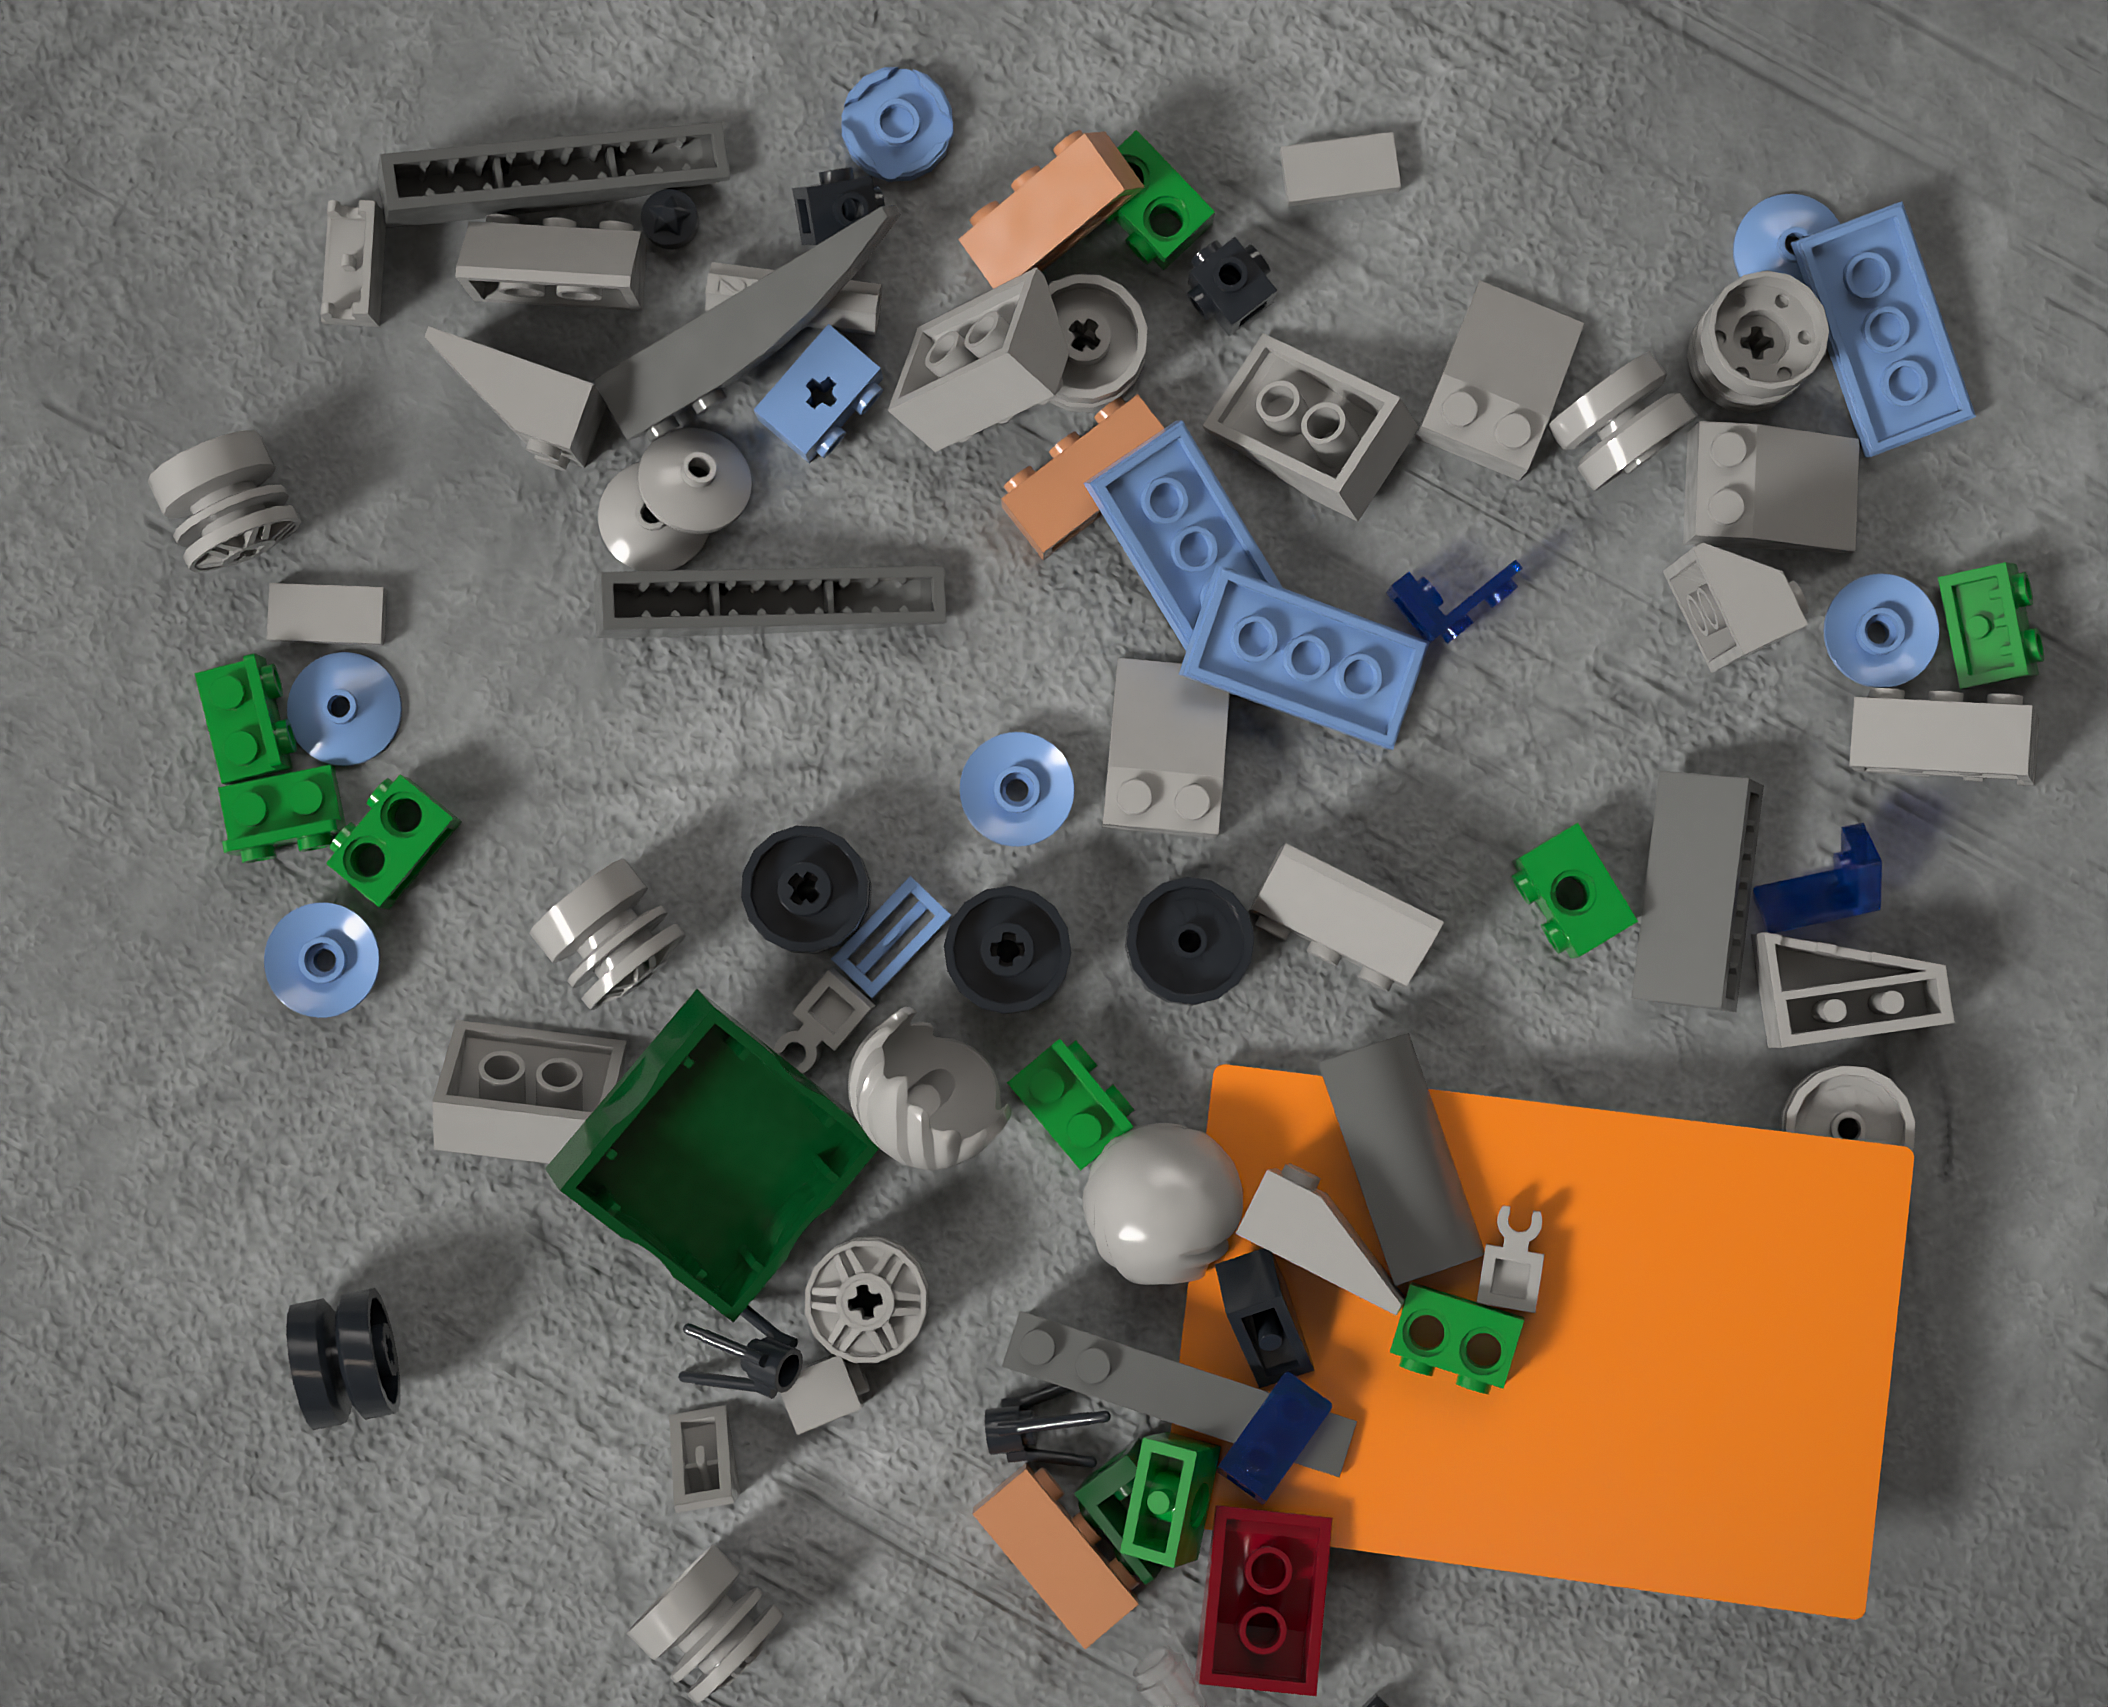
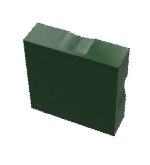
[545,989,879,1323]

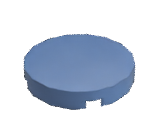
[841,67,953,182]

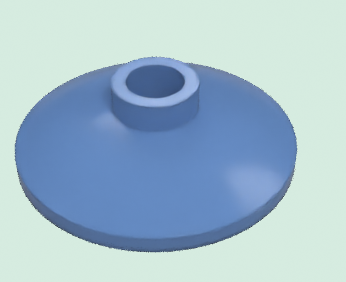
[1733,194,1840,284]
[1823,574,1939,688]
[287,652,402,766]
[960,732,1074,847]
[264,903,380,1018]

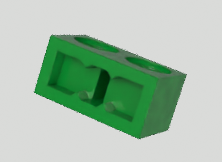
[1104,130,1215,271]
[326,774,462,910]
[1389,1282,1525,1395]

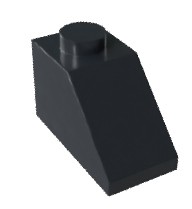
[1215,1248,1315,1388]

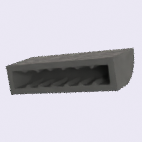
[1631,771,1764,1012]
[1318,1033,1485,1286]

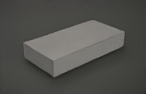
[1280,132,1401,207]
[267,583,387,646]

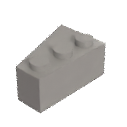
[1849,688,2039,787]
[1751,932,1955,1048]

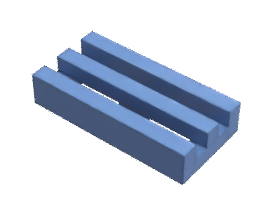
[831,876,952,999]

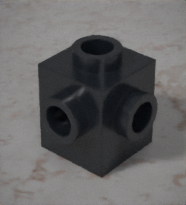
[792,167,885,245]
[1187,237,1277,336]

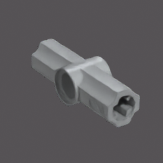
[705,262,882,336]

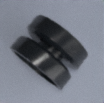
[741,825,872,955]
[1125,877,1254,1006]
[944,886,1072,1015]
[286,1288,401,1430]

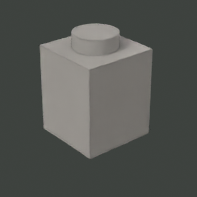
[780,1354,870,1435]

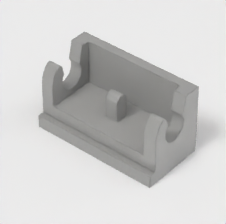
[321,200,386,327]

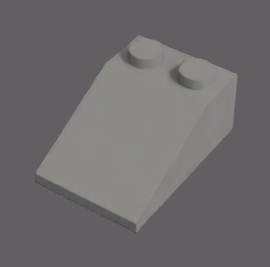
[1415,280,1584,481]
[425,326,607,471]
[1202,333,1419,522]
[1683,421,1859,553]
[1102,658,1229,839]
[1236,1163,1406,1315]

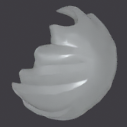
[848,1006,1011,1171]
[1083,1123,1243,1285]

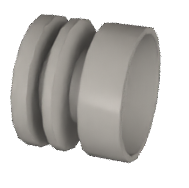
[1687,271,1829,414]
[148,430,302,573]
[529,858,686,1010]
[805,1236,929,1363]
[626,1544,784,1704]

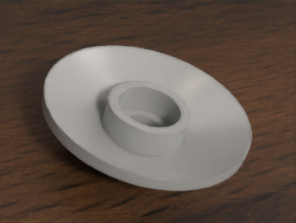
[638,427,752,534]
[598,462,710,571]

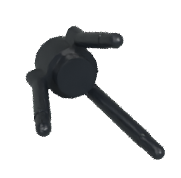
[678,1305,803,1399]
[985,1385,1111,1468]

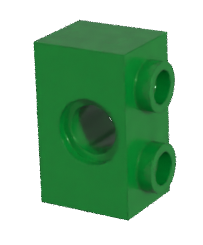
[1511,823,1638,959]
[1120,1432,1221,1568]

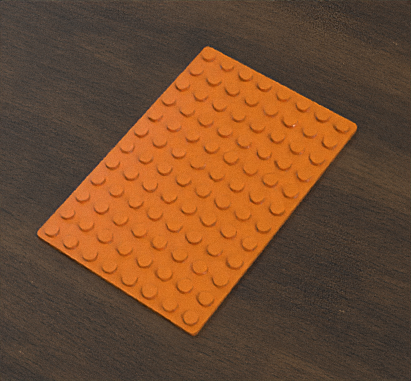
[1171,1064,1914,1620]

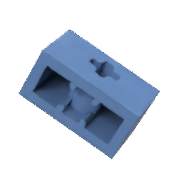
[754,324,883,463]

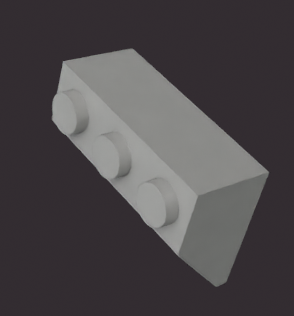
[456,214,647,311]
[888,267,1069,452]
[1663,543,1808,674]
[1248,844,1444,992]
[432,1020,627,1164]

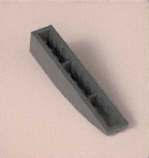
[377,122,731,228]
[593,205,901,442]
[594,566,947,638]
[1002,1311,1357,1477]

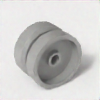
[1048,274,1148,413]
[1547,351,1698,491]
[1779,1065,1915,1150]

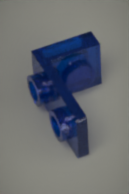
[1386,560,1523,645]
[1753,822,1882,933]
[1216,1372,1332,1506]

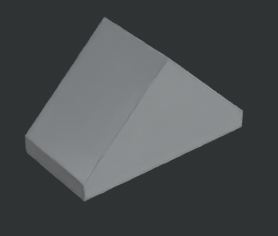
[669,1405,741,1513]

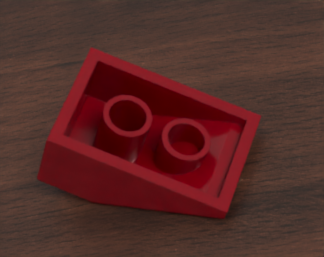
[1195,1505,1333,1696]

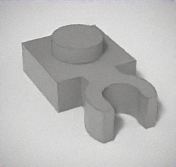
[774,968,876,1073]
[1477,1205,1545,1313]

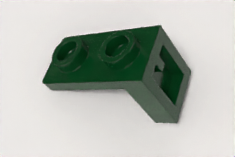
[1074,1438,1164,1585]

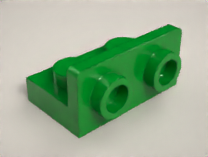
[1938,562,2044,689]
[194,653,297,785]
[218,765,346,863]
[1007,1038,1135,1171]

